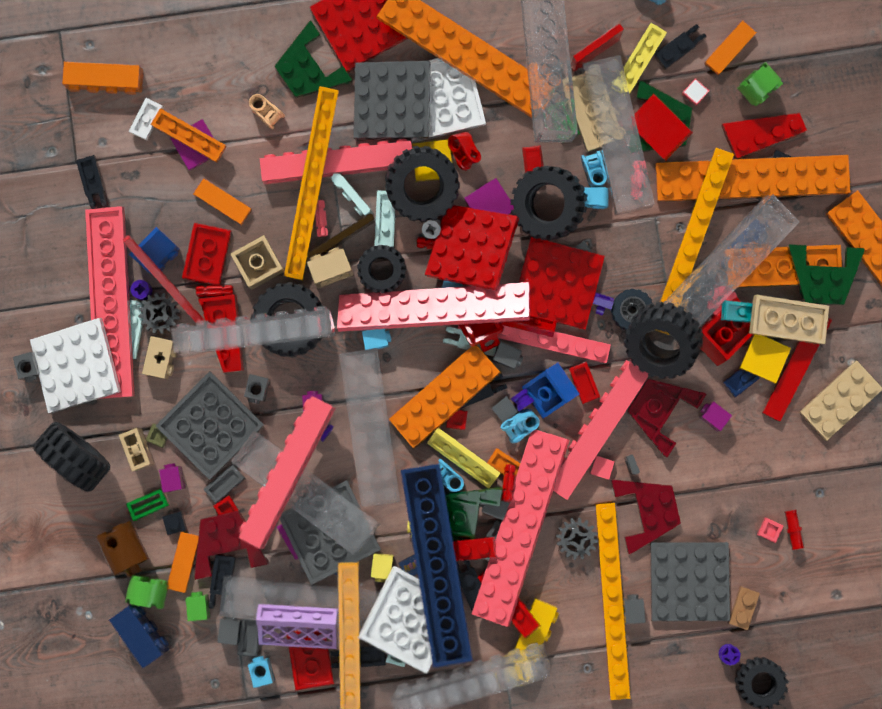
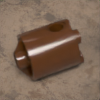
[96,521,149,577]

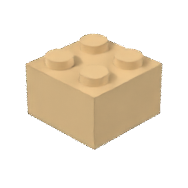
[231,235,285,290]
[307,247,354,288]

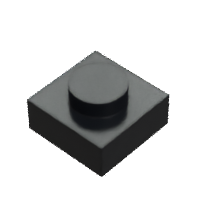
[162,511,187,535]

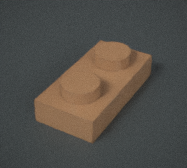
[728,586,760,630]

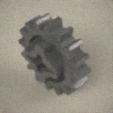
[138,293,181,334]
[556,517,598,560]

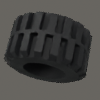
[357,245,407,293]
[735,657,788,709]

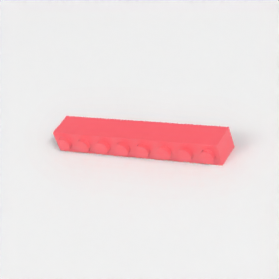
[259,139,412,185]
[553,359,649,500]
[239,396,336,549]

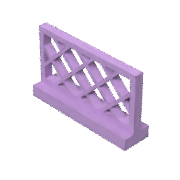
[256,604,338,649]

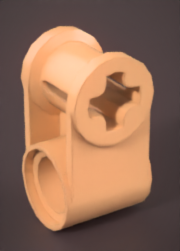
[249,94,285,130]

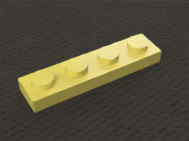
[612,23,667,98]
[427,428,500,489]

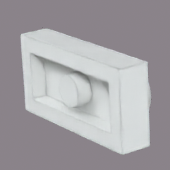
[129,98,164,141]

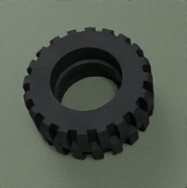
[385,146,460,222]
[510,166,587,240]
[251,282,326,357]
[624,302,703,379]
[33,422,110,492]

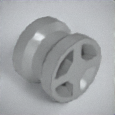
[422,218,441,239]

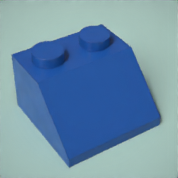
[129,227,180,274]
[522,363,579,418]

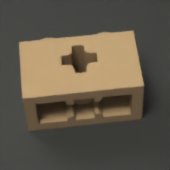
[142,336,178,380]
[119,428,155,471]

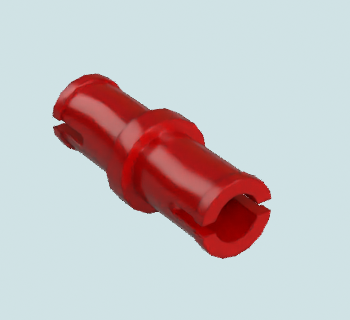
[784,510,804,550]

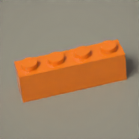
[62,62,143,95]

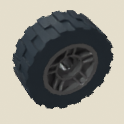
[611,289,652,330]

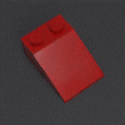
[701,297,753,366]

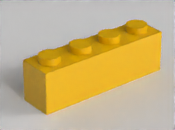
[506,598,559,682]

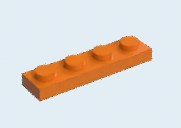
[151,108,227,163]

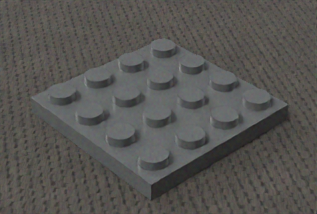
[354,61,431,139]
[156,371,264,480]
[279,480,381,585]
[650,542,730,621]

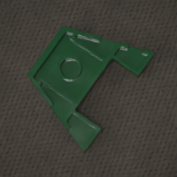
[274,21,353,98]
[626,81,693,154]
[788,244,865,305]
[445,487,503,561]

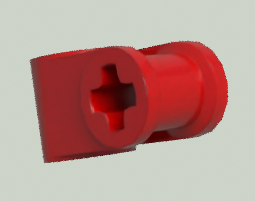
[448,132,481,171]

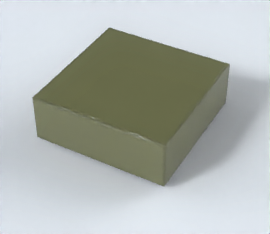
[146,423,168,448]

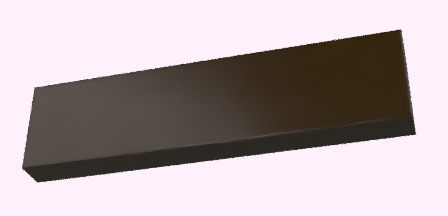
[307,213,376,259]

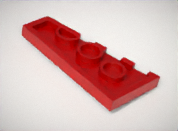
[721,113,807,159]
[198,294,244,373]

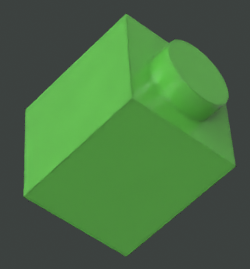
[186,591,210,621]

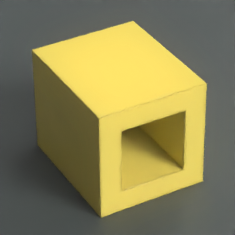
[371,553,394,582]

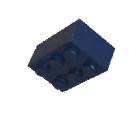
[109,604,170,668]

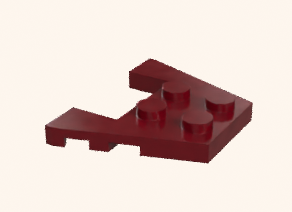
[627,379,707,458]
[611,480,681,554]
[195,511,269,580]

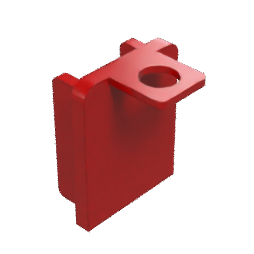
[458,322,504,352]

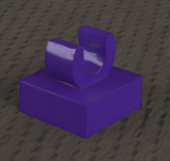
[593,292,614,316]

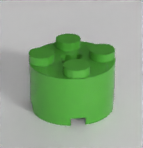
[737,62,783,106]
[125,575,169,609]

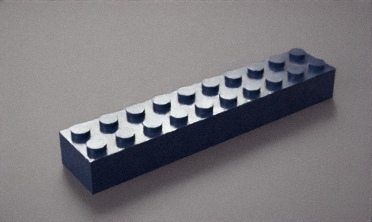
[401,464,473,668]

